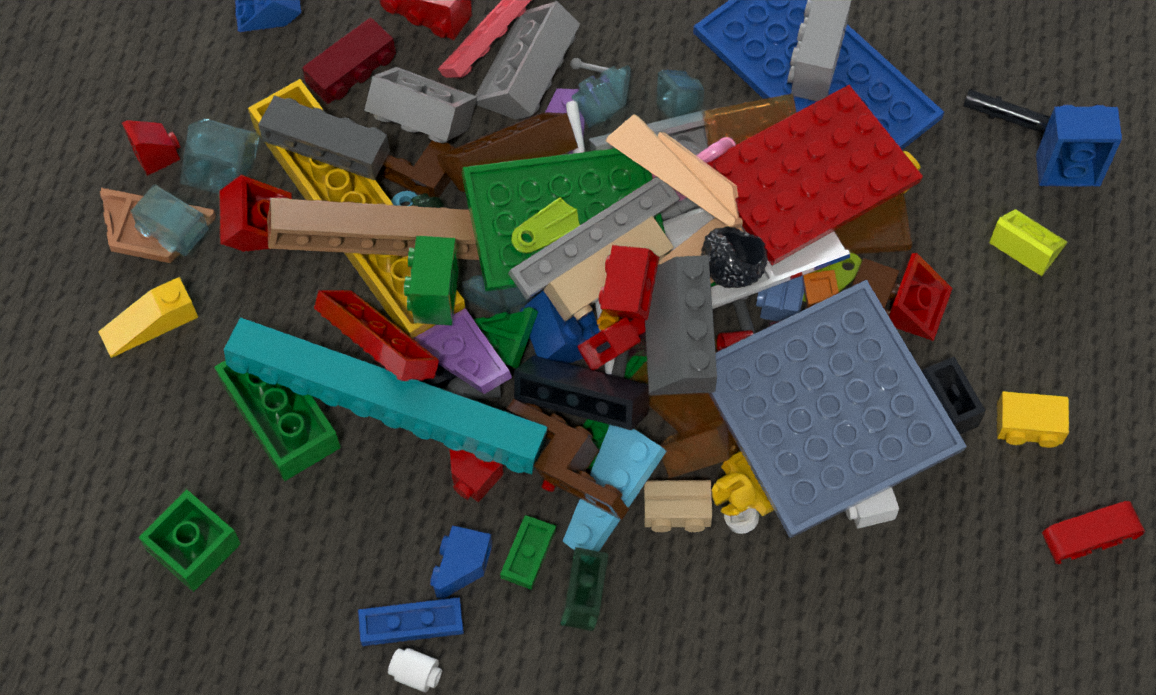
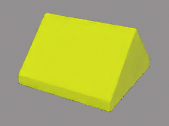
[989,209,1068,276]

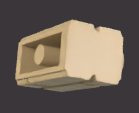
[644,480,712,532]

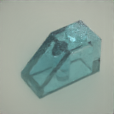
[656,70,704,119]

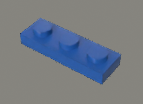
[358,597,464,646]

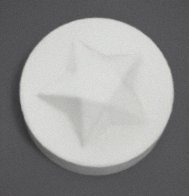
[724,503,759,534]

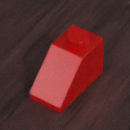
[122,120,181,176]
[449,448,504,503]

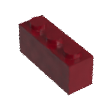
[302,17,396,104]

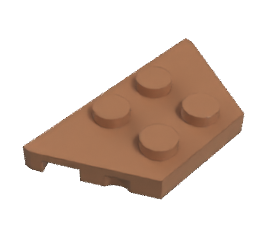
[100,188,216,263]

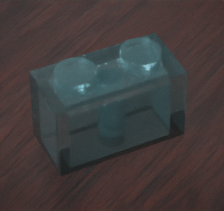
[131,184,209,256]

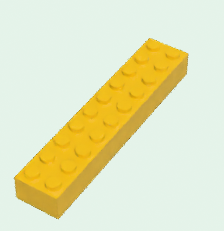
[248,79,465,339]

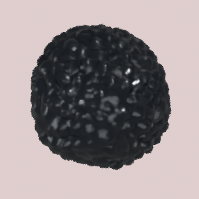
[701,226,768,288]

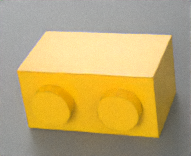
[997,391,1069,448]

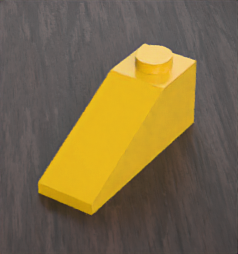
[98,277,198,358]

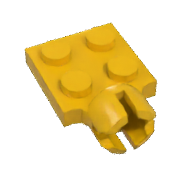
[712,451,774,516]

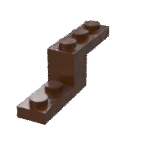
[378,141,454,203]
[506,399,629,520]

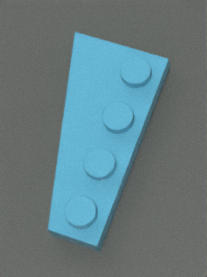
[563,425,667,562]

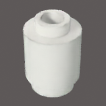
[388,648,442,692]

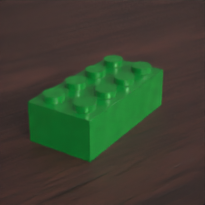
[214,361,341,482]

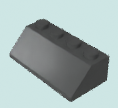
[645,255,717,395]

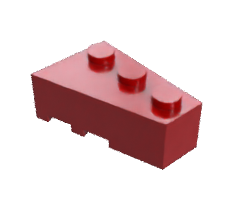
[379,0,472,40]

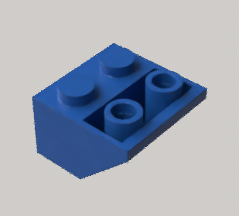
[235,0,301,32]
[520,291,599,364]

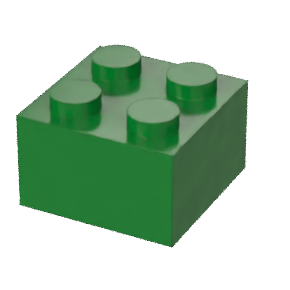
[404,236,459,326]
[138,489,241,592]

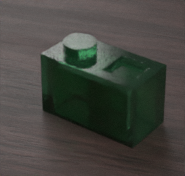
[560,547,609,631]

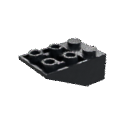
[922,356,986,434]

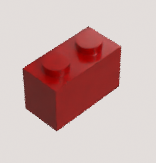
[599,245,659,320]

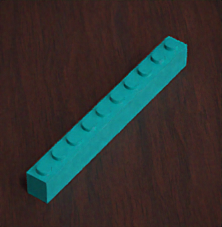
[224,317,547,475]

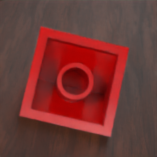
[889,253,953,341]

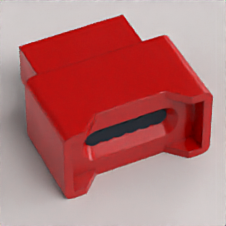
[578,317,645,371]

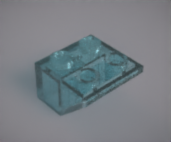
[180,118,259,194]

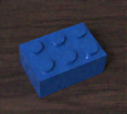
[1036,105,1122,186]

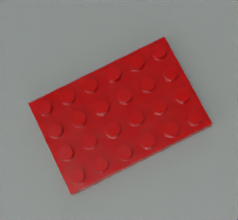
[705,85,923,266]

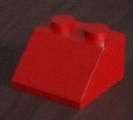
[220,175,292,251]

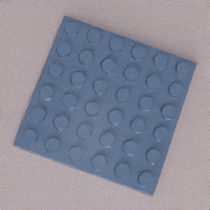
[709,280,967,538]

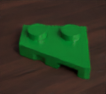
[473,307,538,369]

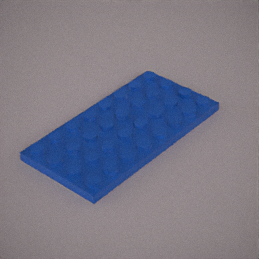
[693,0,944,150]

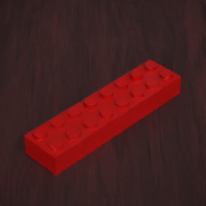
[314,290,439,381]

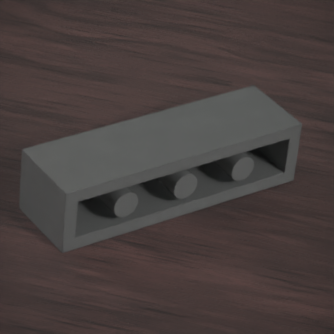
[258,96,390,181]

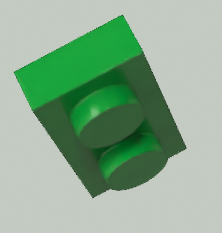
[500,515,556,590]

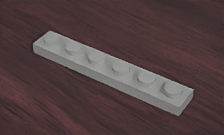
[508,177,680,300]

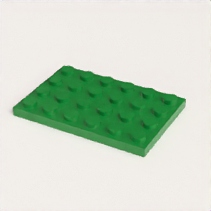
[461,148,670,292]

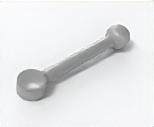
[570,58,631,80]

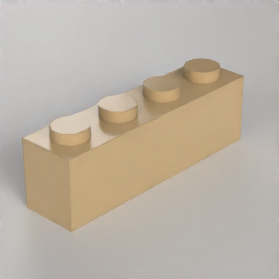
[543,216,674,322]

